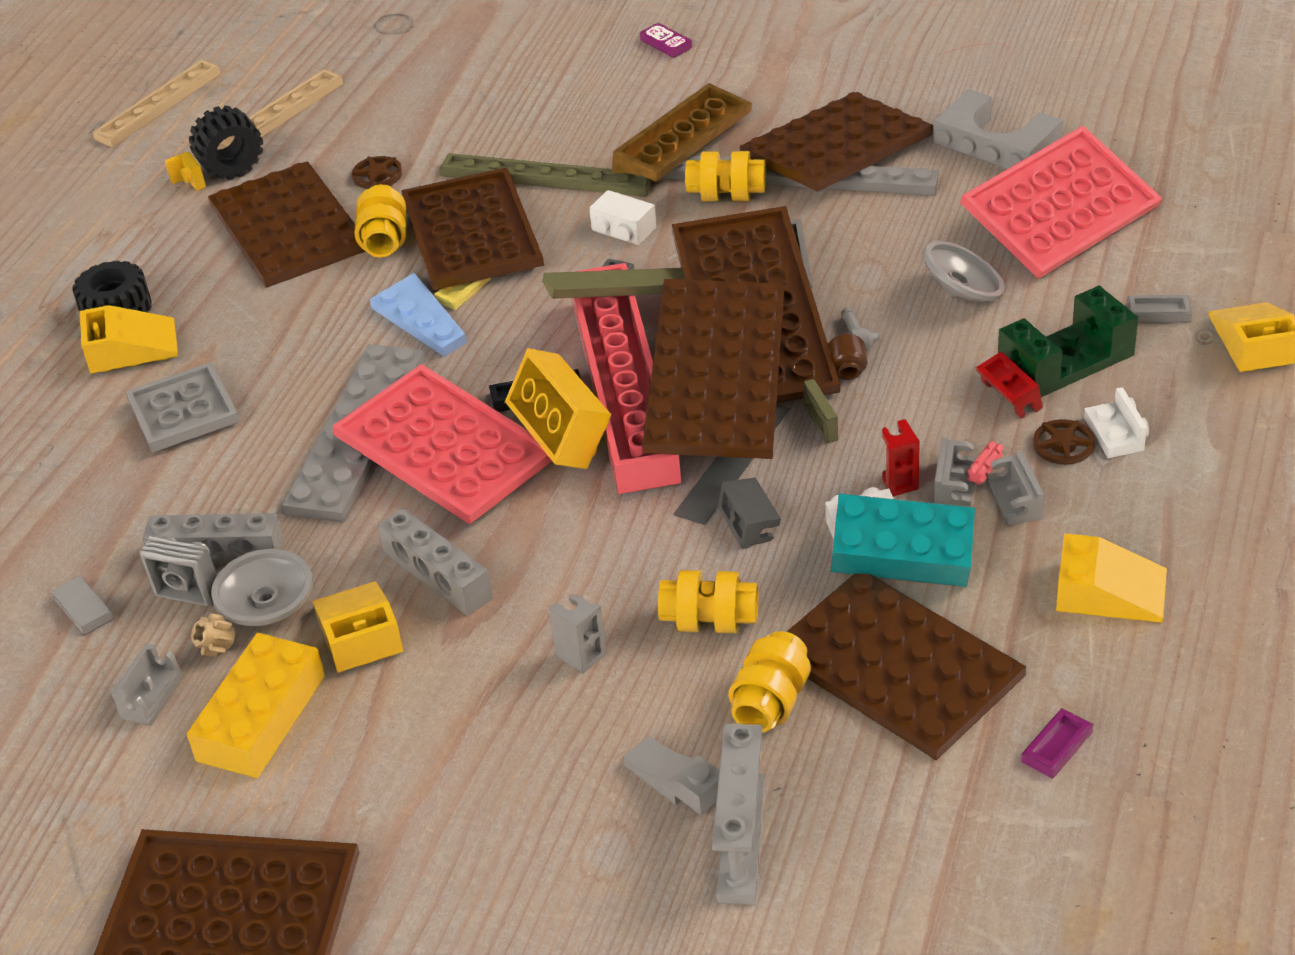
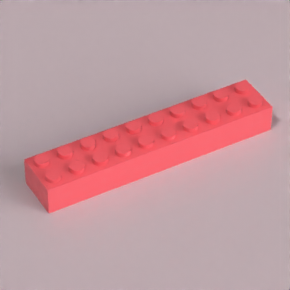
[571,263,681,494]

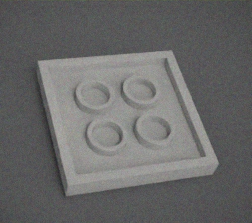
[125,362,240,453]

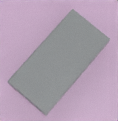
[1127,295,1192,323]
[51,576,113,635]

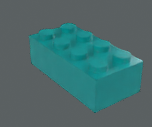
[830,493,975,587]

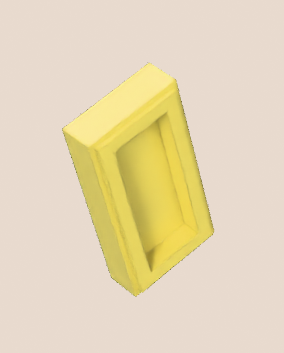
[433,278,491,310]

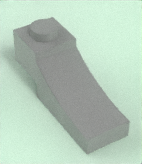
[623,736,720,815]

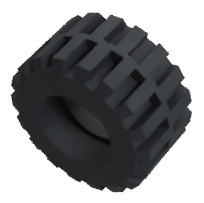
[189,105,263,180]
[72,260,152,313]

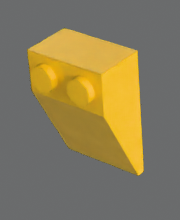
[1056,533,1167,623]

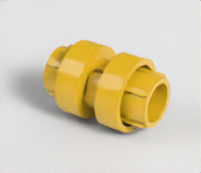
[685,151,766,202]
[355,184,406,257]
[658,570,759,634]
[728,631,811,733]

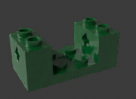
[998,285,1138,397]

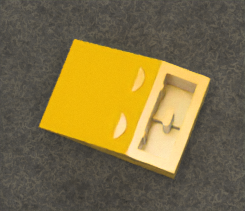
[1208,302,1295,372]
[80,305,178,374]
[312,581,404,673]

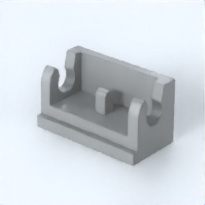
[934,437,977,507]
[986,451,1045,526]
[548,595,607,674]
[111,643,184,726]

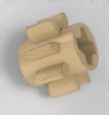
[191,613,235,657]

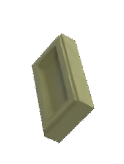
[803,379,838,443]

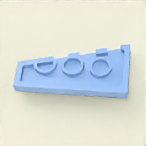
[370,273,467,357]

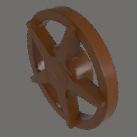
[352,156,402,189]
[1033,419,1095,465]

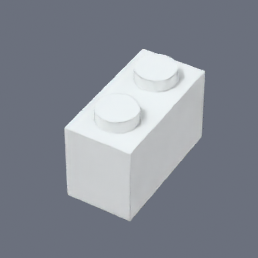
[589,190,657,245]

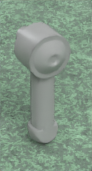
[841,308,879,349]

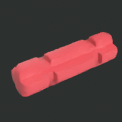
[966,441,1004,485]

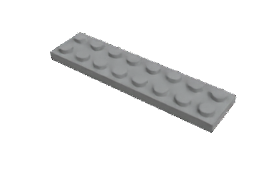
[282,344,426,522]

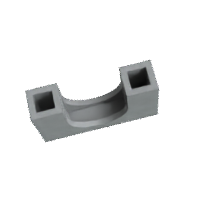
[933,89,1063,169]

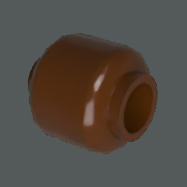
[828,333,868,380]

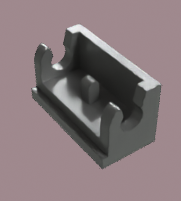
[718,477,781,549]

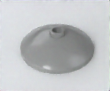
[923,241,1005,302]
[211,549,313,626]

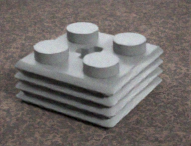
[139,536,217,606]

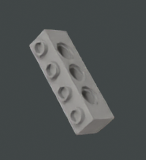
[378,508,493,616]
[142,513,284,565]

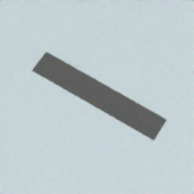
[673,405,790,525]

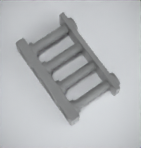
[712,724,766,905]

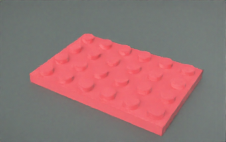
[960,126,1162,279]
[332,364,552,525]

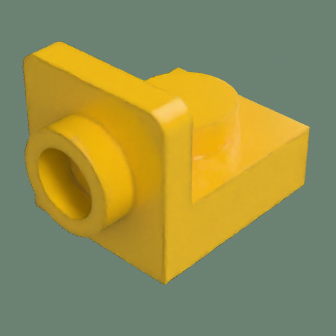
[165,151,206,191]

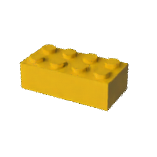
[505,348,611,469]
[186,633,325,779]

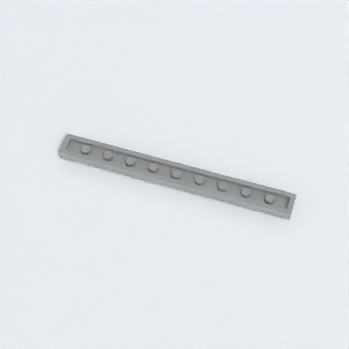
[663,155,939,196]

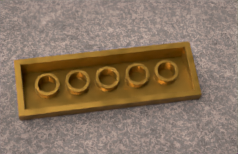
[612,83,752,182]

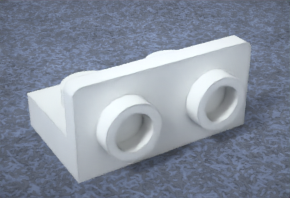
[1084,387,1149,458]

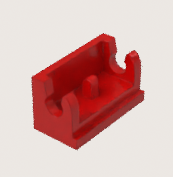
[976,351,1043,418]
[882,419,920,497]

